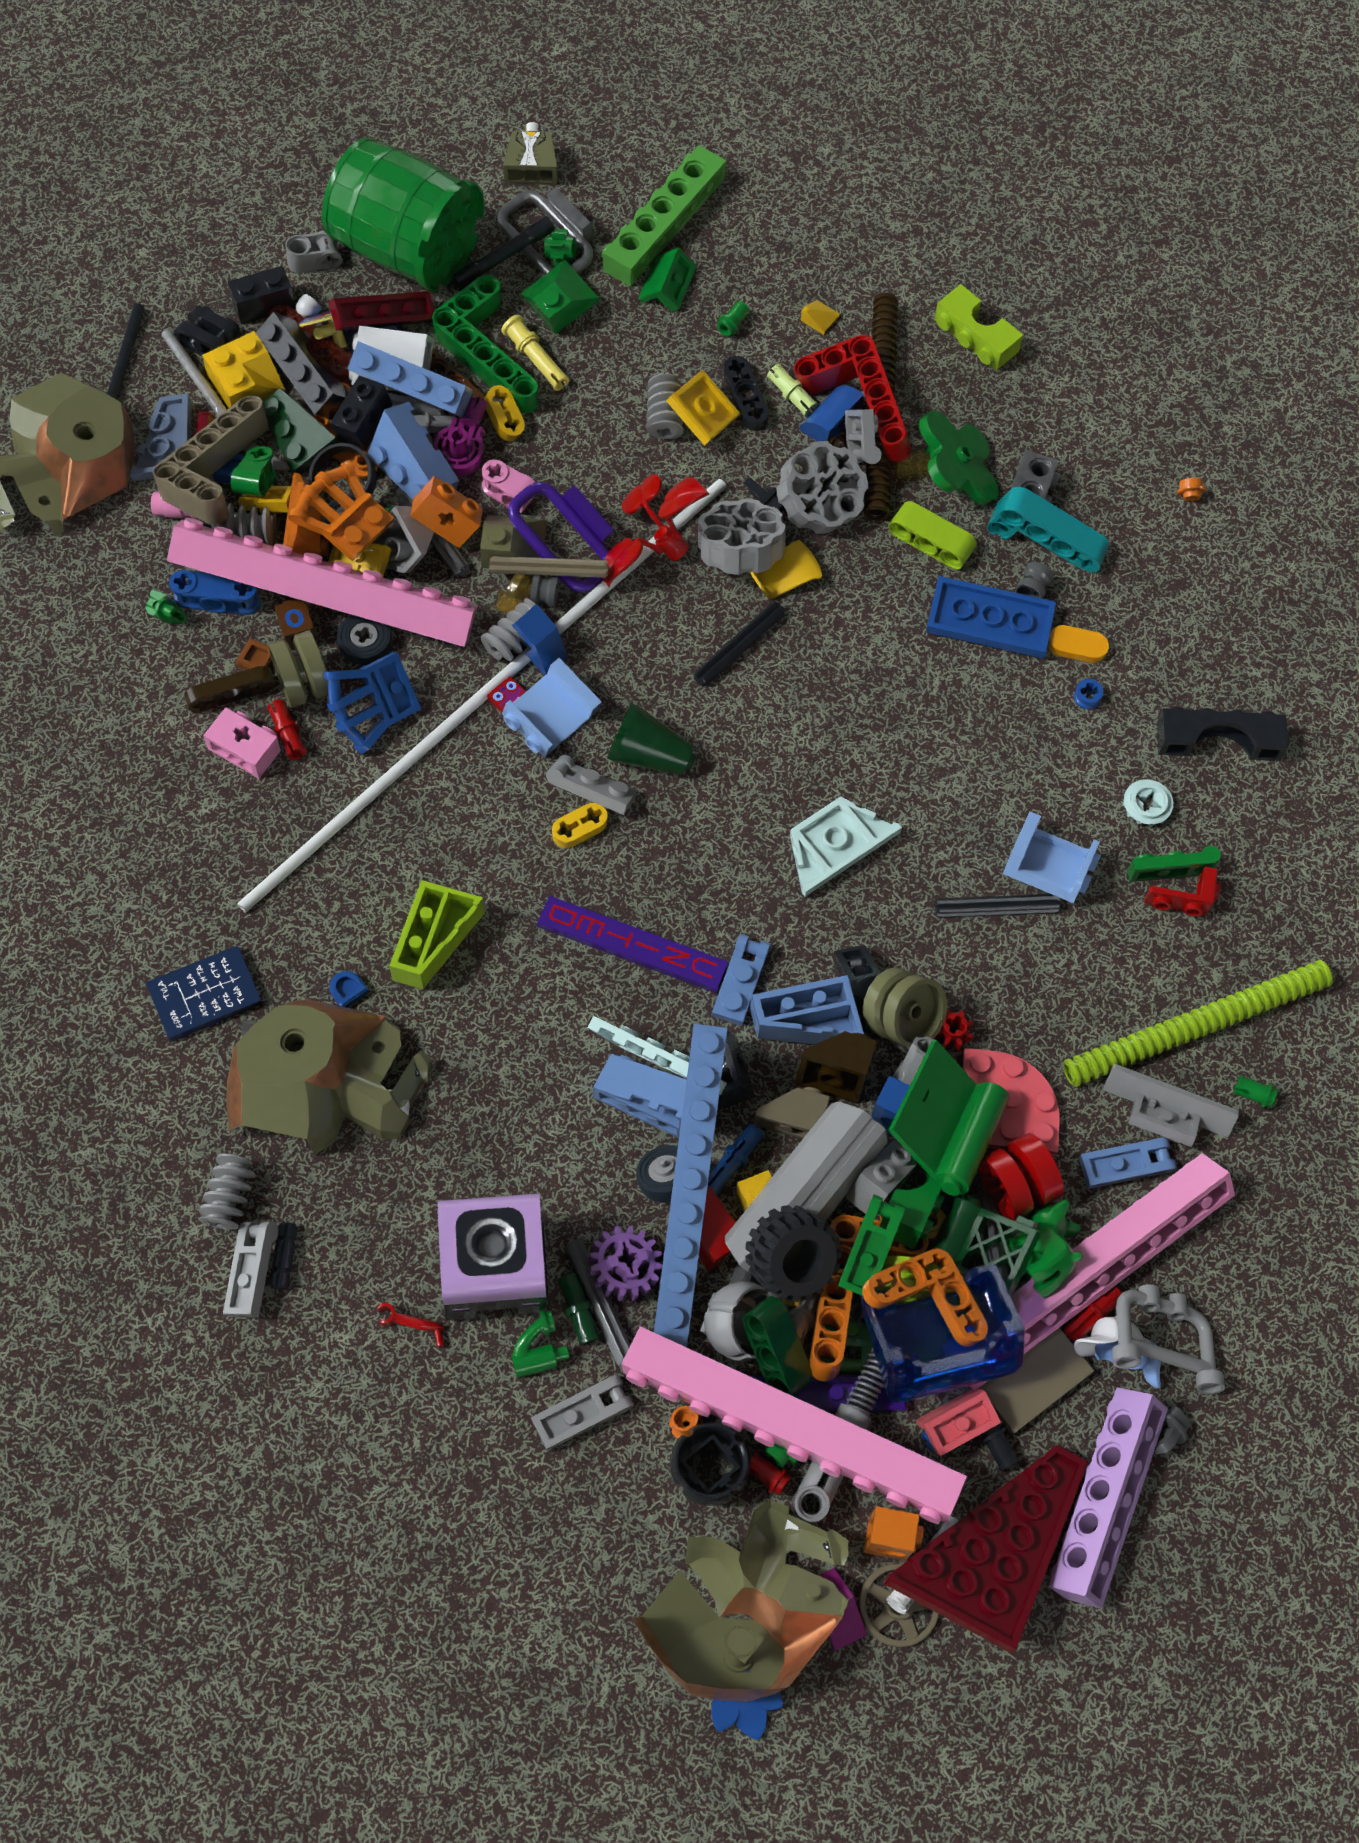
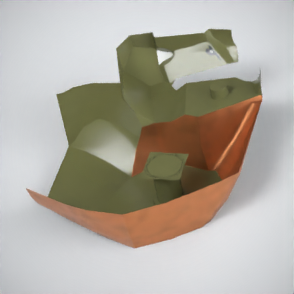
[0,373,134,536]
[226,999,433,1156]
[630,1500,849,1702]

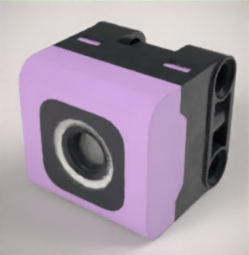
[438,1193,549,1321]

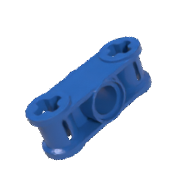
[169,570,261,615]

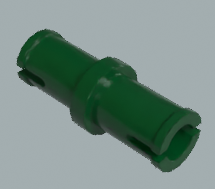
[558,1273,601,1346]

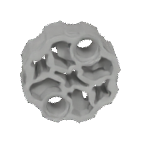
[776,441,868,534]
[698,499,786,575]

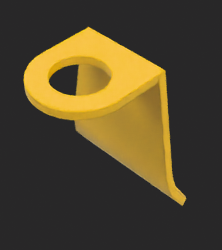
[750,540,822,600]

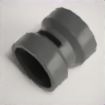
[1015,562,1054,599]

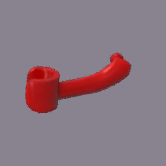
[376,1303,445,1348]

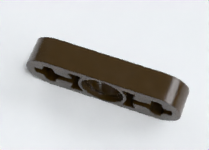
[184,666,275,713]

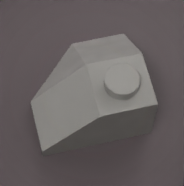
[372,506,434,573]

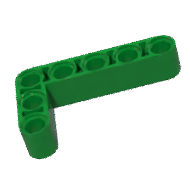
[432,275,539,414]

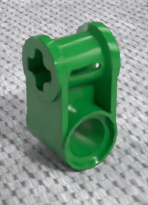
[231,446,277,497]

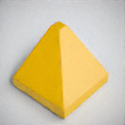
[801,300,840,335]

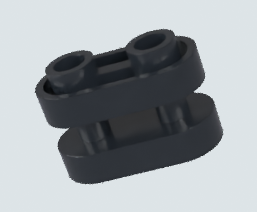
[174,305,242,356]

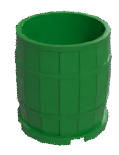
[321,137,485,292]

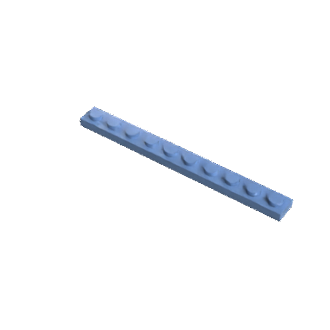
[654,1024,728,1347]

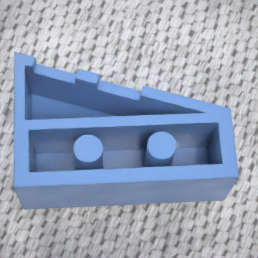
[750,975,864,1044]

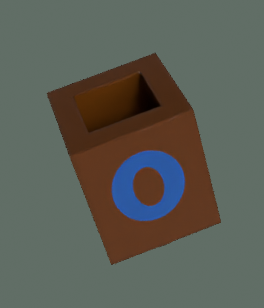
[274,599,317,650]

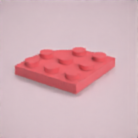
[962,1048,1060,1155]

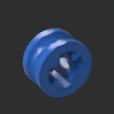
[1074,679,1103,709]

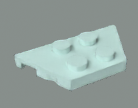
[790,797,902,897]

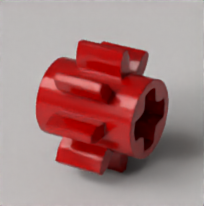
[934,1009,974,1051]

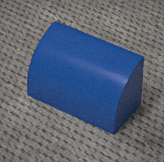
[799,385,864,442]

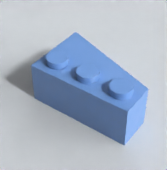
[367,402,459,500]
[593,1054,687,1138]

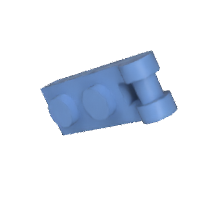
[711,933,771,1026]
[1079,1137,1178,1189]

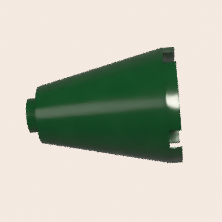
[607,703,697,775]

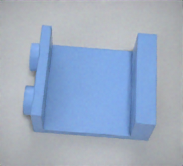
[502,658,602,758]

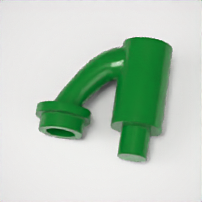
[511,1310,570,1378]

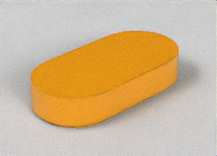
[1048,625,1109,663]

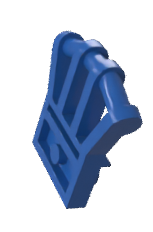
[324,652,421,754]

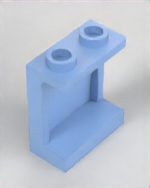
[1003,811,1101,903]

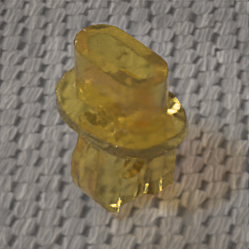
[494,574,533,615]

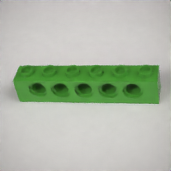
[602,145,726,287]

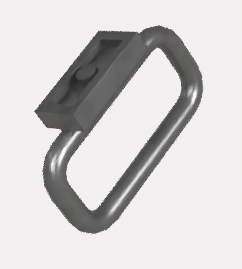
[497,187,594,275]

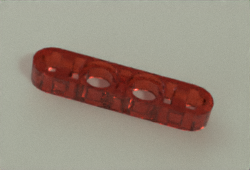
[269,305,352,383]

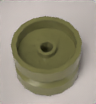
[268,630,328,708]
[863,967,947,1048]

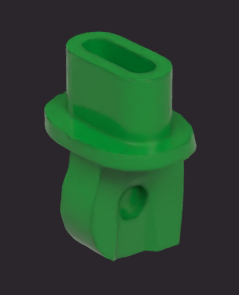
[145,590,187,624]

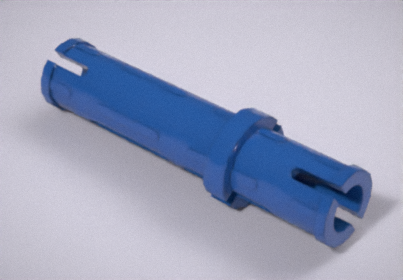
[707,1123,765,1196]

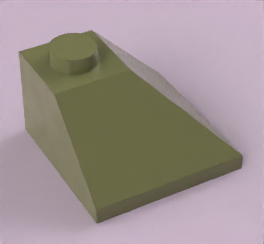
[480,515,547,568]

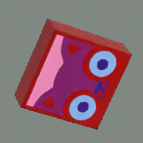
[487,676,526,713]

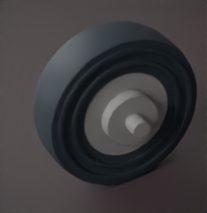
[636,1145,678,1203]

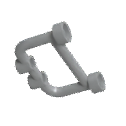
[1112,1284,1225,1394]

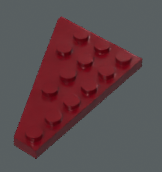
[884,1445,1088,1653]

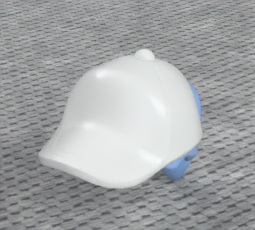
[1074,1316,1161,1388]

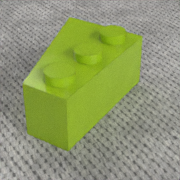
[389,880,485,989]

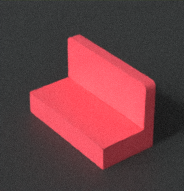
[915,1389,1001,1456]

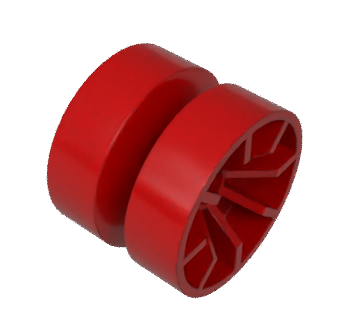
[978,1133,1064,1221]

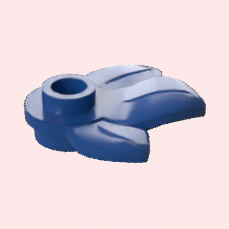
[711,1670,783,1740]

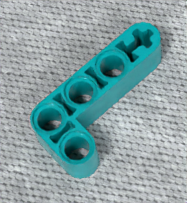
[987,487,1110,573]

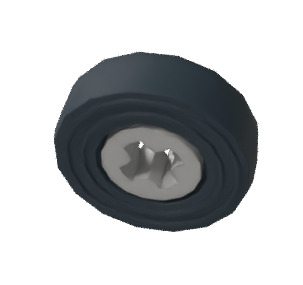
[337,615,392,665]

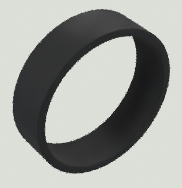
[309,443,377,504]

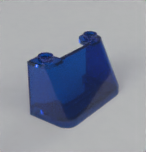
[861,1264,1025,1402]

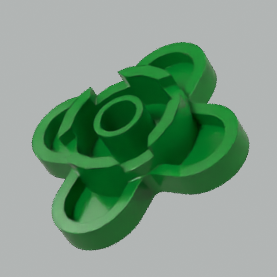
[919,410,999,506]

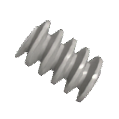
[646,373,683,439]
[211,503,277,546]
[480,598,535,662]
[197,1153,256,1230]

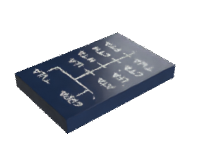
[145,945,262,1042]

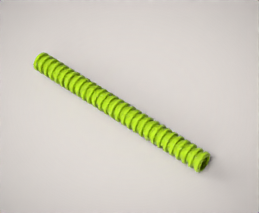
[1063,960,1333,1087]

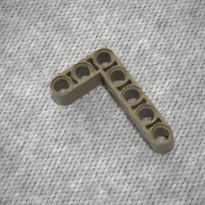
[153,396,269,524]

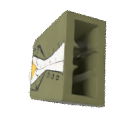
[503,122,557,185]

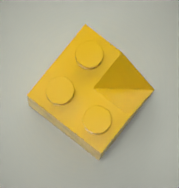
[202,331,285,408]

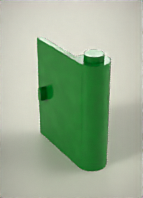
[888,1040,1009,1196]

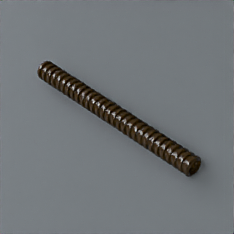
[864,293,899,520]

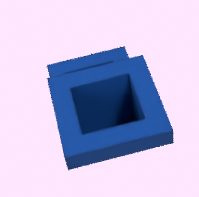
[512,604,568,676]

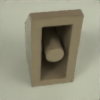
[753,1087,830,1139]

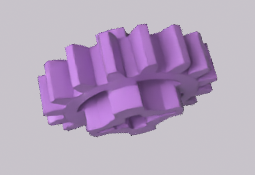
[587,1226,663,1301]

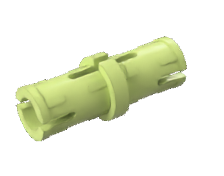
[767,364,818,417]

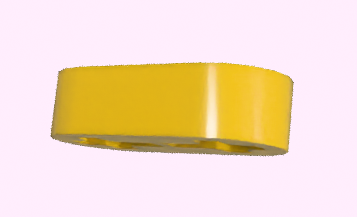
[484,385,525,442]
[552,803,608,848]

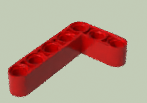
[794,335,912,462]

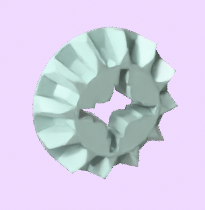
[1123,780,1174,827]

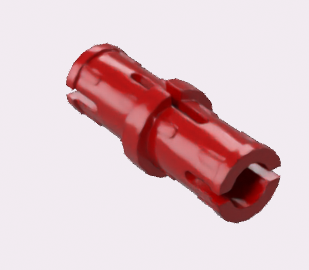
[267,699,307,760]

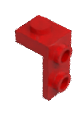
[1144,867,1221,916]

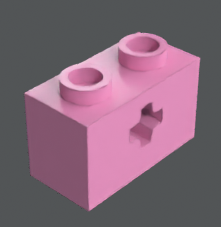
[203,707,281,779]

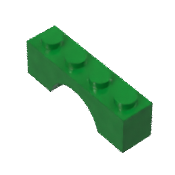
[879,1163,945,1250]

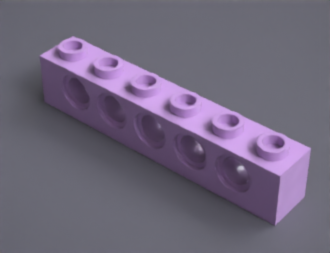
[1049,1387,1168,1609]

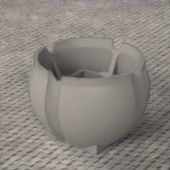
[700,1281,777,1362]

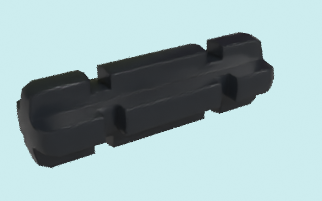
[269,1222,298,1290]

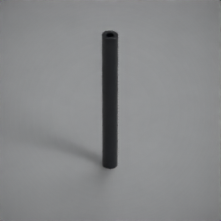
[107,303,145,400]

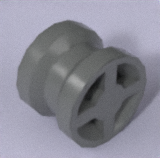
[530,575,559,607]

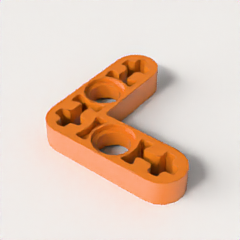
[862,1248,988,1347]

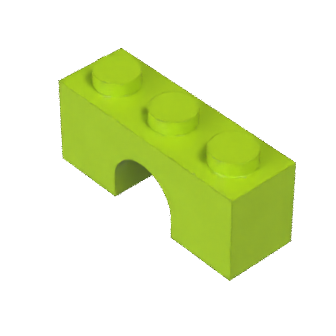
[934,284,1023,371]

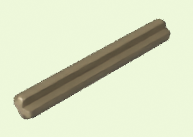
[489,556,609,578]

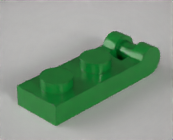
[1127,846,1221,882]
[838,1194,906,1296]

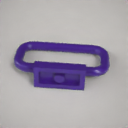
[508,482,614,593]

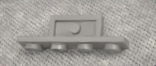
[1103,1064,1239,1147]

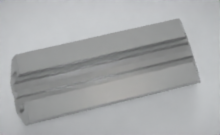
[725,1101,887,1279]

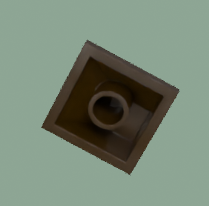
[795,1031,877,1104]

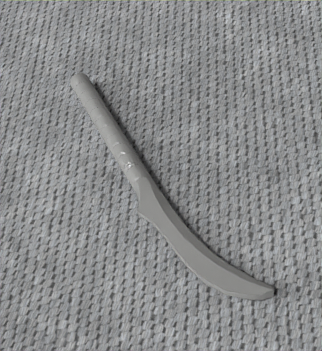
[161,329,290,471]

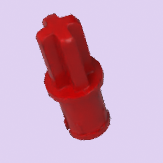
[1064,1287,1121,1341]

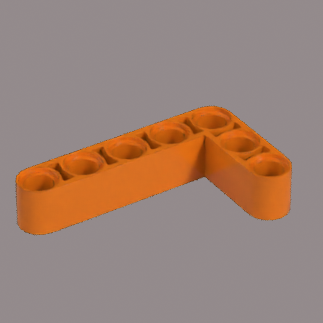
[809,1215,929,1381]

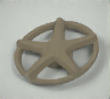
[859,1563,939,1647]

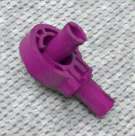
[433,396,488,476]

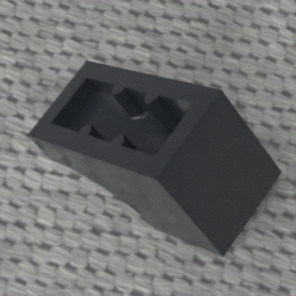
[834,945,881,1014]

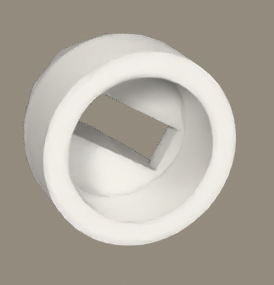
[296,294,322,319]

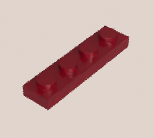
[328,291,435,331]

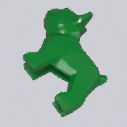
[1001,1199,1083,1298]

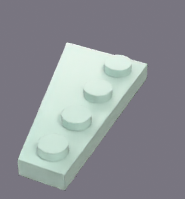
[587,1016,727,1095]

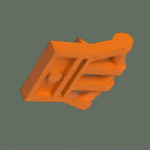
[288,460,394,561]

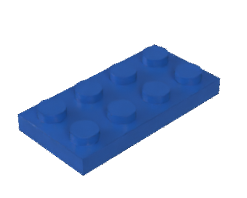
[926,576,1056,659]

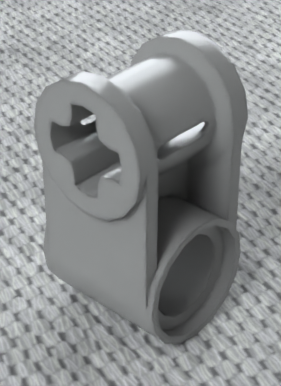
[286,231,343,273]

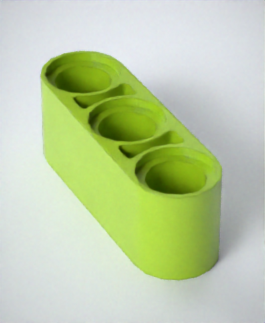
[888,501,977,570]

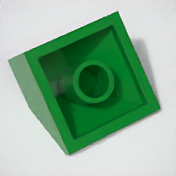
[521,259,599,334]

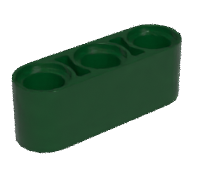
[742,1296,814,1397]

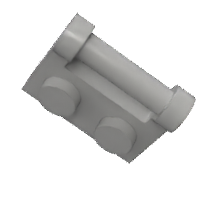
[845,409,882,464]

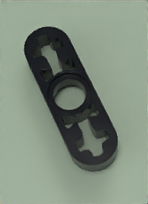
[723,356,769,431]

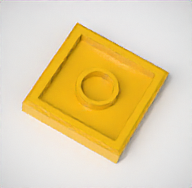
[666,370,741,446]

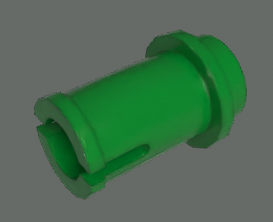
[717,301,750,336]
[1233,1074,1278,1108]

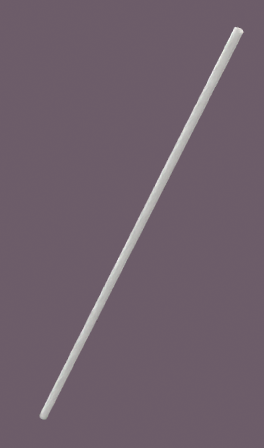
[237,479,726,913]

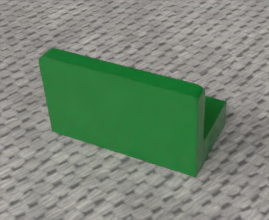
[638,248,696,311]

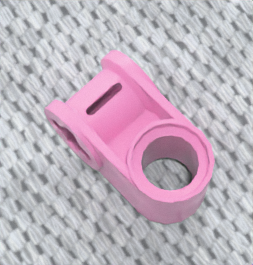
[482,460,535,513]

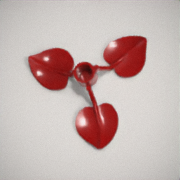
[603,474,709,587]

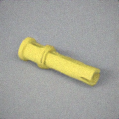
[501,315,570,391]

